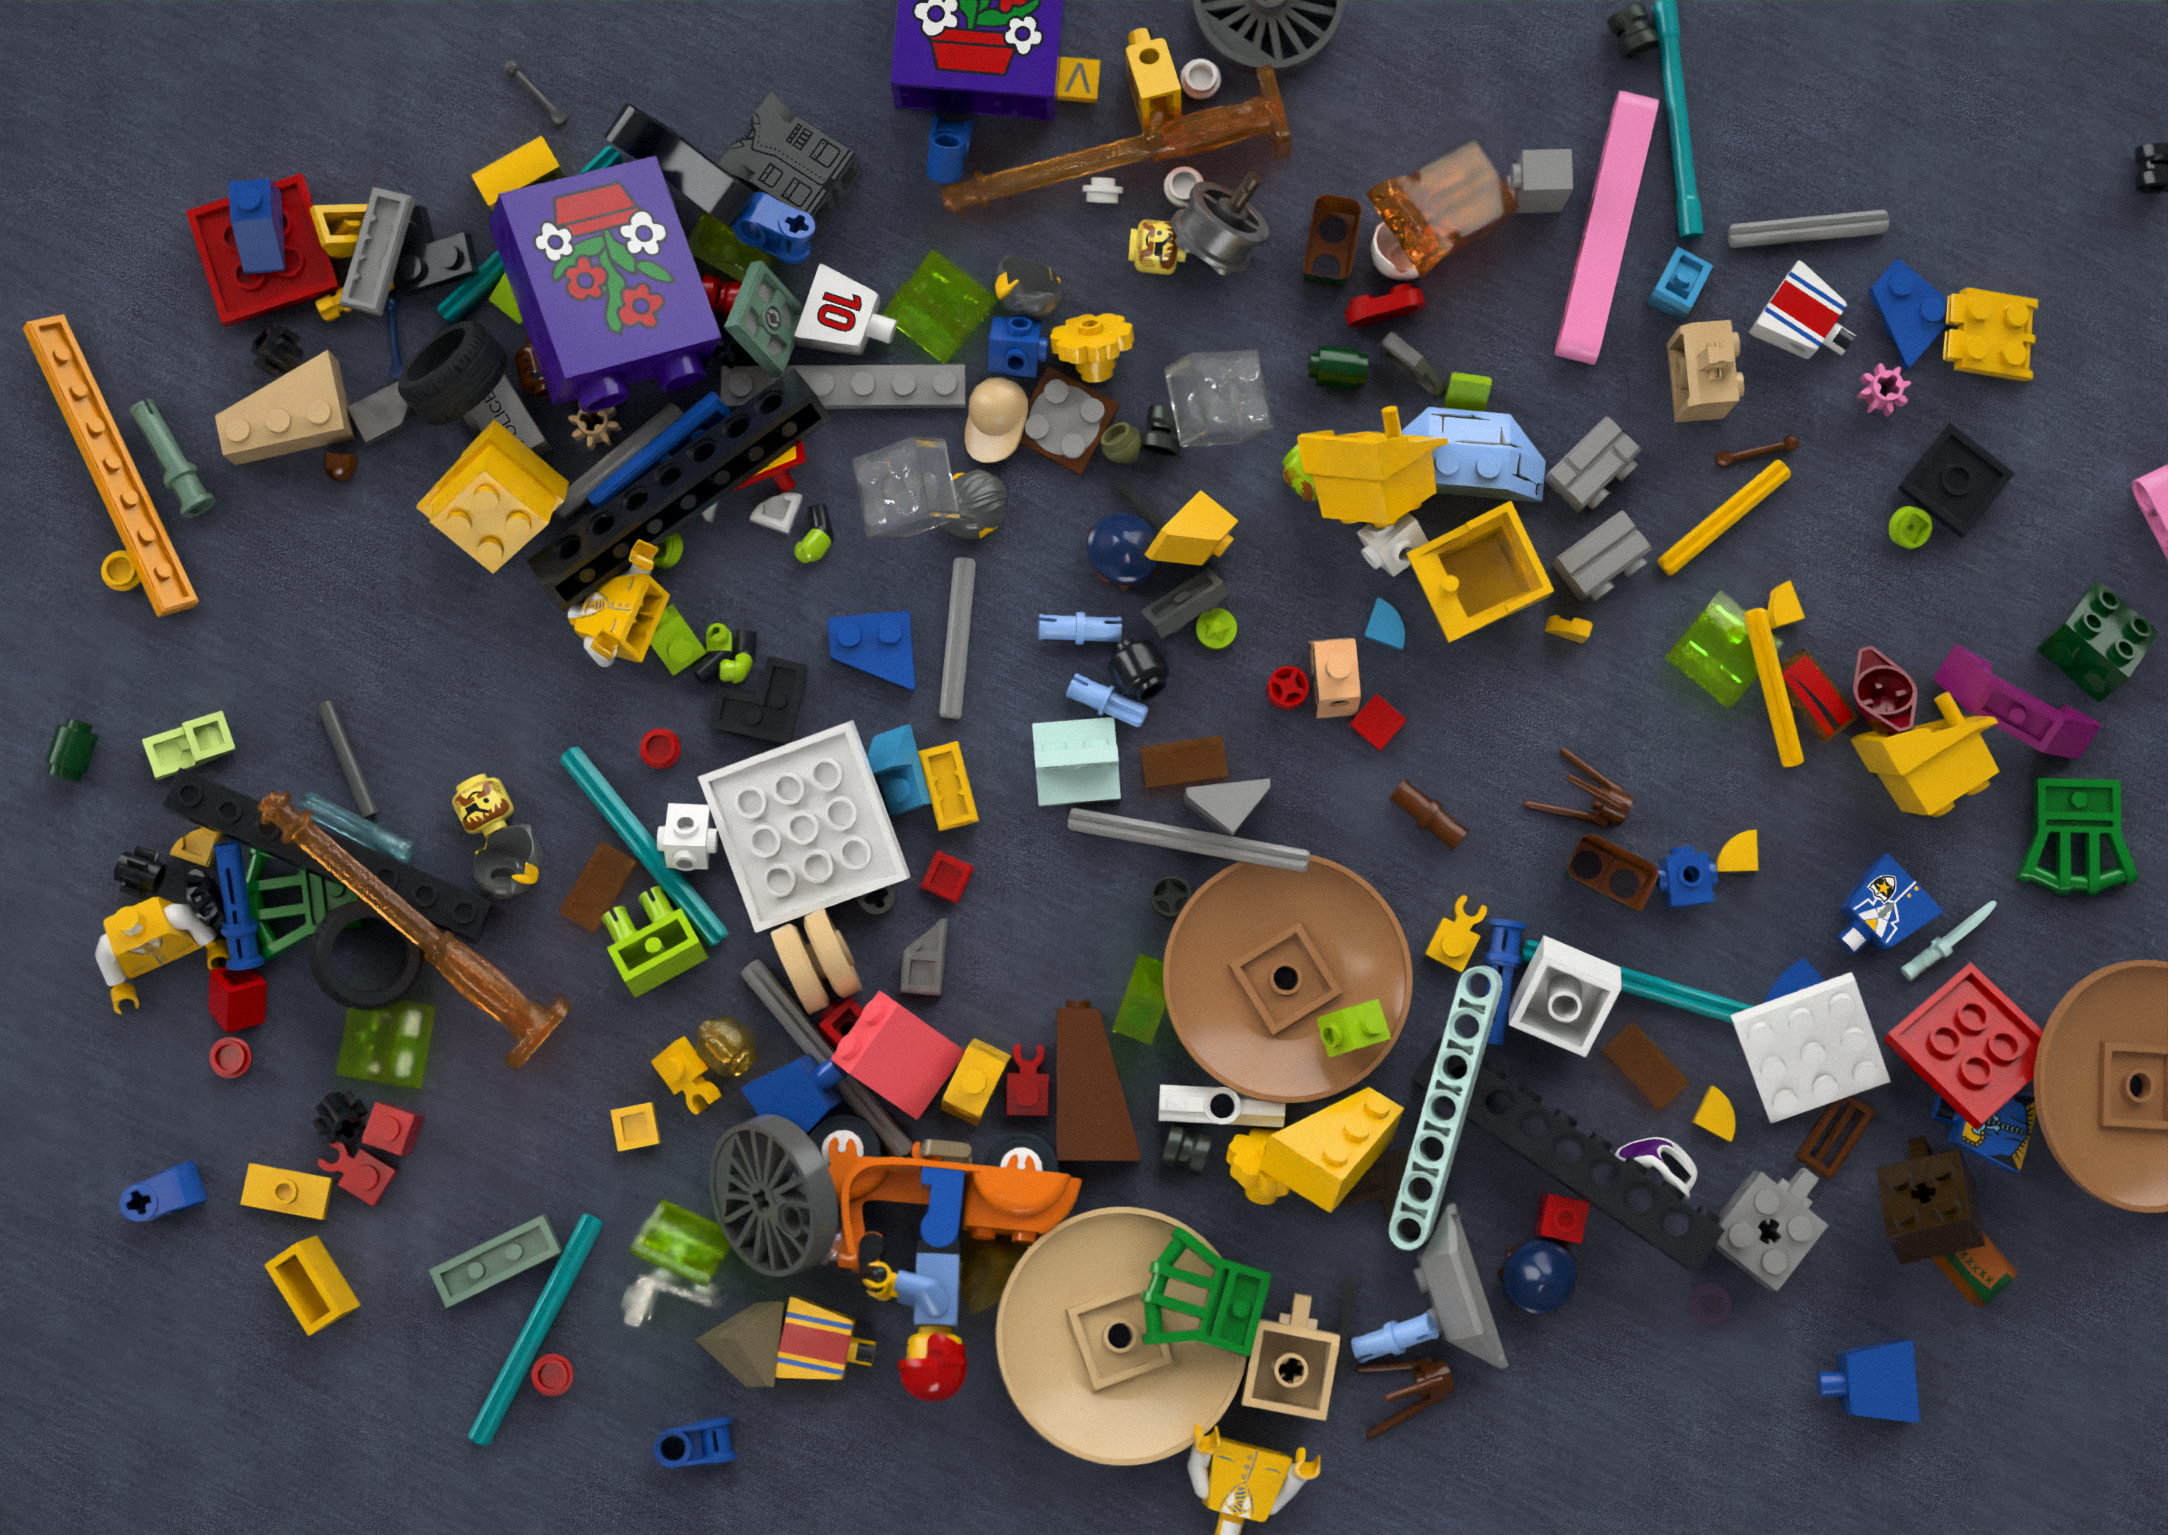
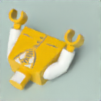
[568,539,670,667]
[95,897,229,1015]
[1187,1424,1321,1535]

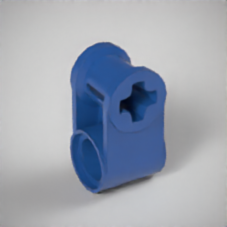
[926,114,975,183]
[732,192,816,264]
[119,1160,209,1222]
[653,1416,738,1468]

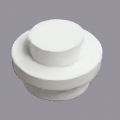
[1180,59,1221,99]
[1164,166,1204,207]
[1083,177,1123,203]

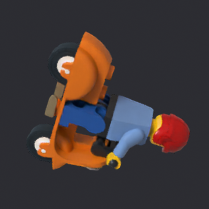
[797,1114,1082,1402]

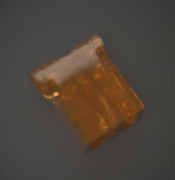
[1367,140,1519,279]

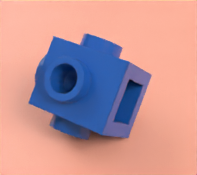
[987,316,1048,378]
[1655,846,1718,909]

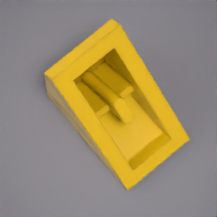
[310,204,368,262]

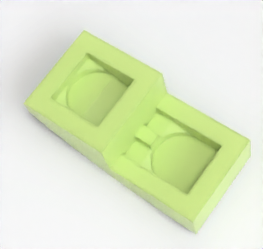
[142,711,236,781]

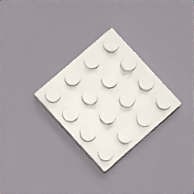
[698,720,911,933]

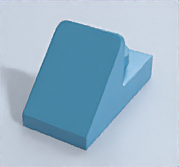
[1646,246,1713,321]
[867,724,932,816]

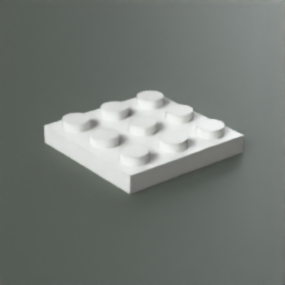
[1730,972,1891,1124]

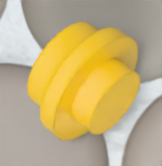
[101,550,141,592]

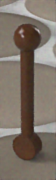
[1715,435,1799,468]

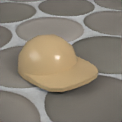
[964,377,1028,463]

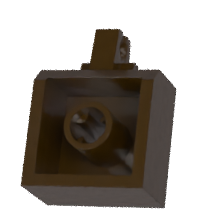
[1877,1136,1985,1265]

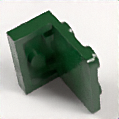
[2036,582,2157,703]

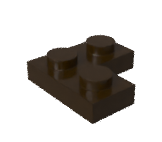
[1339,1147,1425,1236]

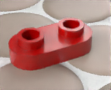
[1343,283,1426,328]

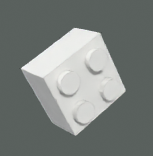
[1509,935,1622,1058]

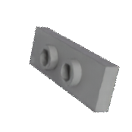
[339,187,415,316]

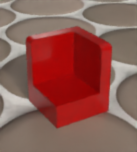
[208,966,267,1033]

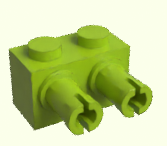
[601,886,709,998]

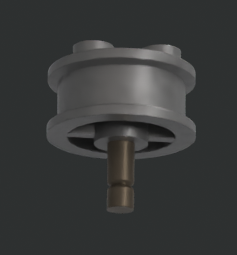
[1171,171,1269,276]

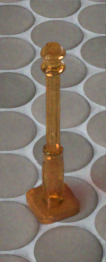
[940,64,1291,216]
[256,790,572,1071]

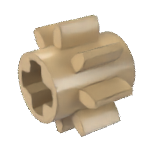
[568,401,621,450]

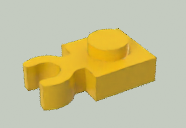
[1424,895,1487,974]
[651,1035,721,1115]

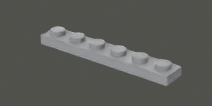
[721,364,966,409]

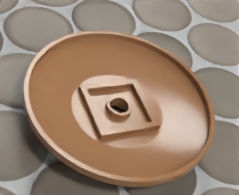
[1162,855,1413,1103]
[2034,960,2168,1213]

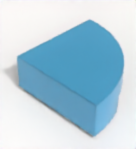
[1363,598,1405,651]

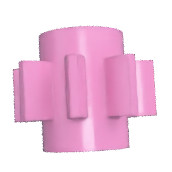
[1857,363,1911,416]

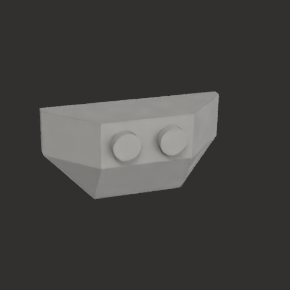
[1413,1203,1509,1369]

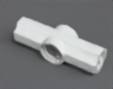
[1158,1084,1286,1128]

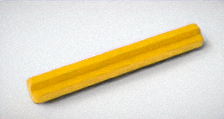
[1657,460,1791,576]
[1744,608,1804,767]

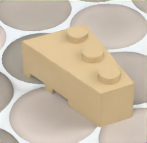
[215,350,355,465]

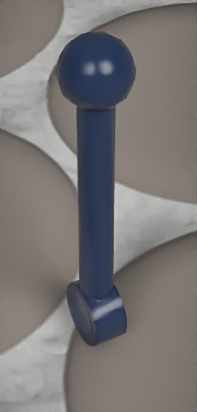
[384,297,405,381]

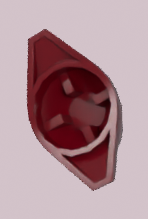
[1853,645,1918,737]

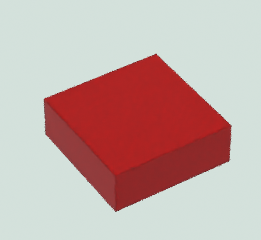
[1348,693,1407,752]
[920,849,975,905]

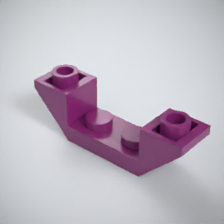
[1933,643,2101,759]

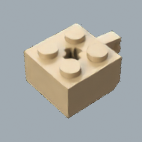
[1667,320,1744,423]
[1239,1292,1340,1421]

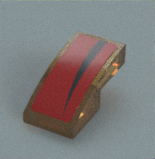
[1780,648,1858,742]

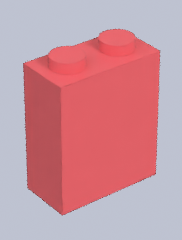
[830,990,965,1121]

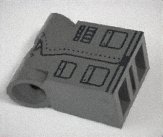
[717,91,862,237]

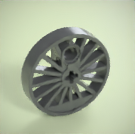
[1192,0,1345,76]
[709,1114,838,1277]

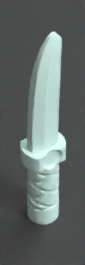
[1900,901,1997,981]

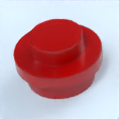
[639,728,681,770]
[209,1037,253,1078]
[531,1353,574,1396]

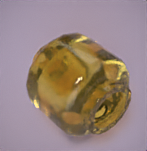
[695,1015,758,1077]

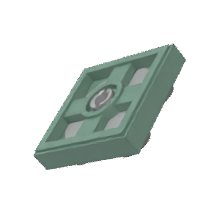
[724,261,804,378]

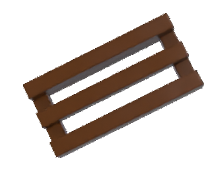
[1793,1095,1876,1181]

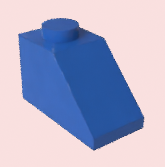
[228,178,286,275]

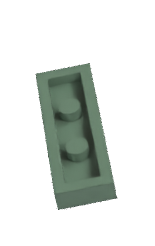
[429,1214,563,1308]

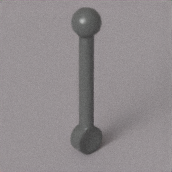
[504,60,567,126]

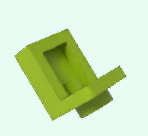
[650,604,707,676]
[1317,999,1391,1058]

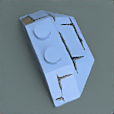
[1402,407,1546,503]

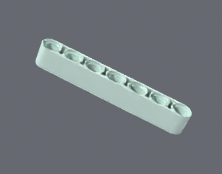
[1389,966,1503,1250]

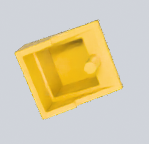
[1297,406,1448,527]
[416,419,569,574]
[1406,501,1554,643]
[1850,692,2000,818]

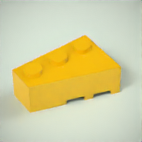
[1259,1087,1404,1213]

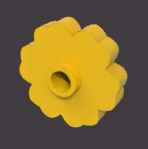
[1050,313,1134,383]
[1226,1128,1290,1205]

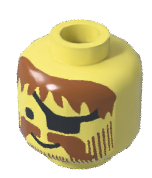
[1128,220,1186,275]
[452,773,514,838]

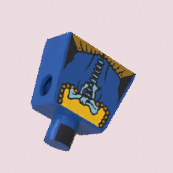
[1932,1092,2037,1173]

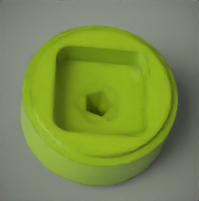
[1888,506,1932,549]
[653,531,683,569]
[1196,608,1237,650]

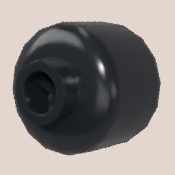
[1108,638,1169,701]

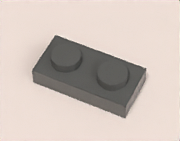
[1140,567,1230,639]

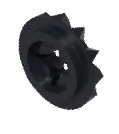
[184,868,226,931]

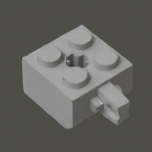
[1714,1167,1829,1292]

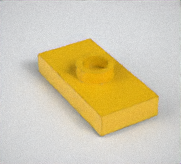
[918,741,979,832]
[240,1163,334,1220]

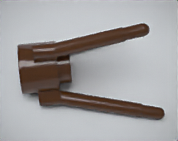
[1524,747,1633,828]
[1356,1356,1455,1439]

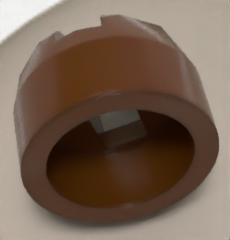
[324,452,358,482]

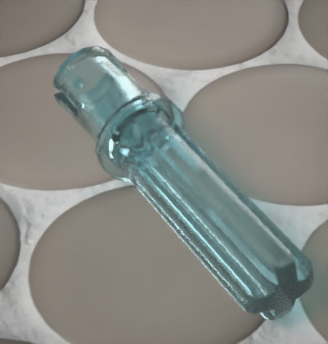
[298,791,417,864]

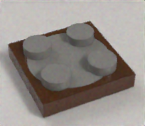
[1019,366,1120,477]

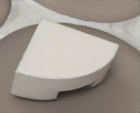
[749,492,803,535]

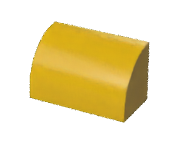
[471,135,565,212]
[264,1235,361,1336]

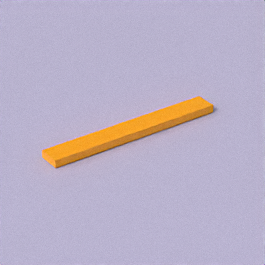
[23,314,199,617]

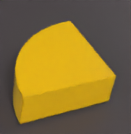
[1766,580,1805,630]
[1544,615,1593,644]
[170,827,223,868]
[1715,829,1759,873]
[1692,1085,1735,1142]

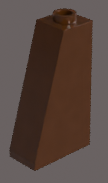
[1056,1001,1140,1161]

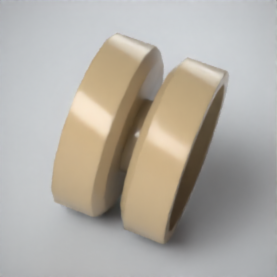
[770,907,863,1015]

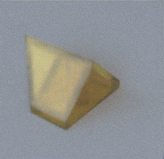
[960,1231,1031,1315]

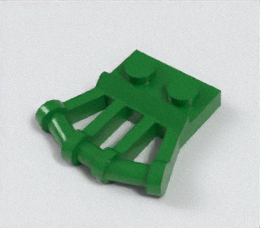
[2016,778,2138,896]
[245,847,365,961]
[1140,1226,1272,1357]

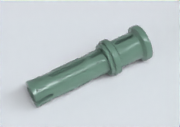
[129,399,216,518]

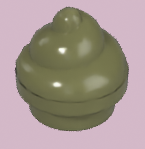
[1101,422,1142,464]

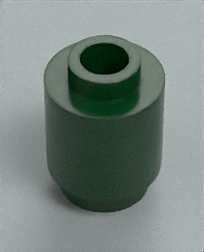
[1308,346,1369,390]
[46,718,99,782]

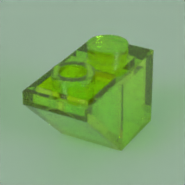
[1111,954,1167,1046]

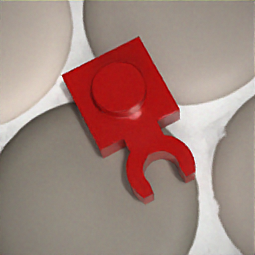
[1006,1044,1049,1116]
[317,1140,399,1206]

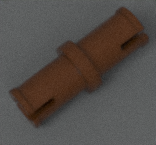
[1389,778,1470,851]

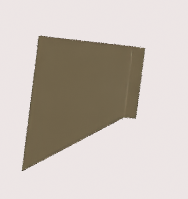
[694,1301,784,1388]

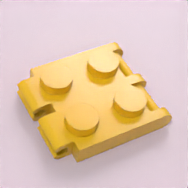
[1943,287,2038,381]

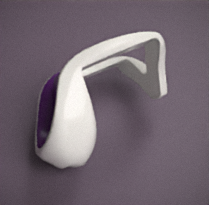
[1615,1137,1697,1201]

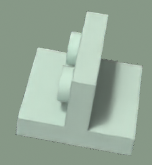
[1032,717,1121,807]

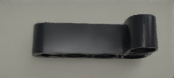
[604,102,755,228]

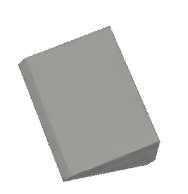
[1183,778,1271,837]

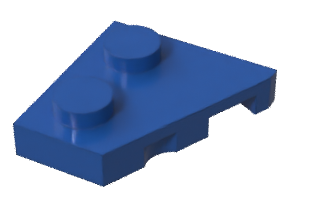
[1868,257,1947,371]
[827,610,916,691]

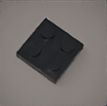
[1897,423,2015,539]

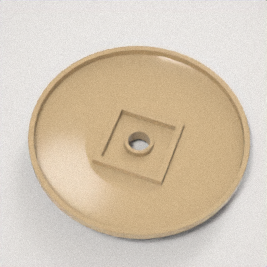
[995,1207,1247,1465]

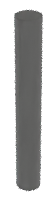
[317,700,379,819]

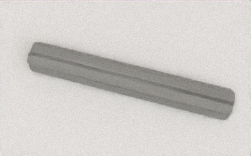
[1727,210,1889,248]
[554,403,683,520]
[939,557,976,719]

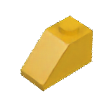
[1144,490,1238,566]

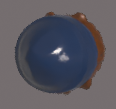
[1087,513,1161,591]
[1497,1238,1577,1315]

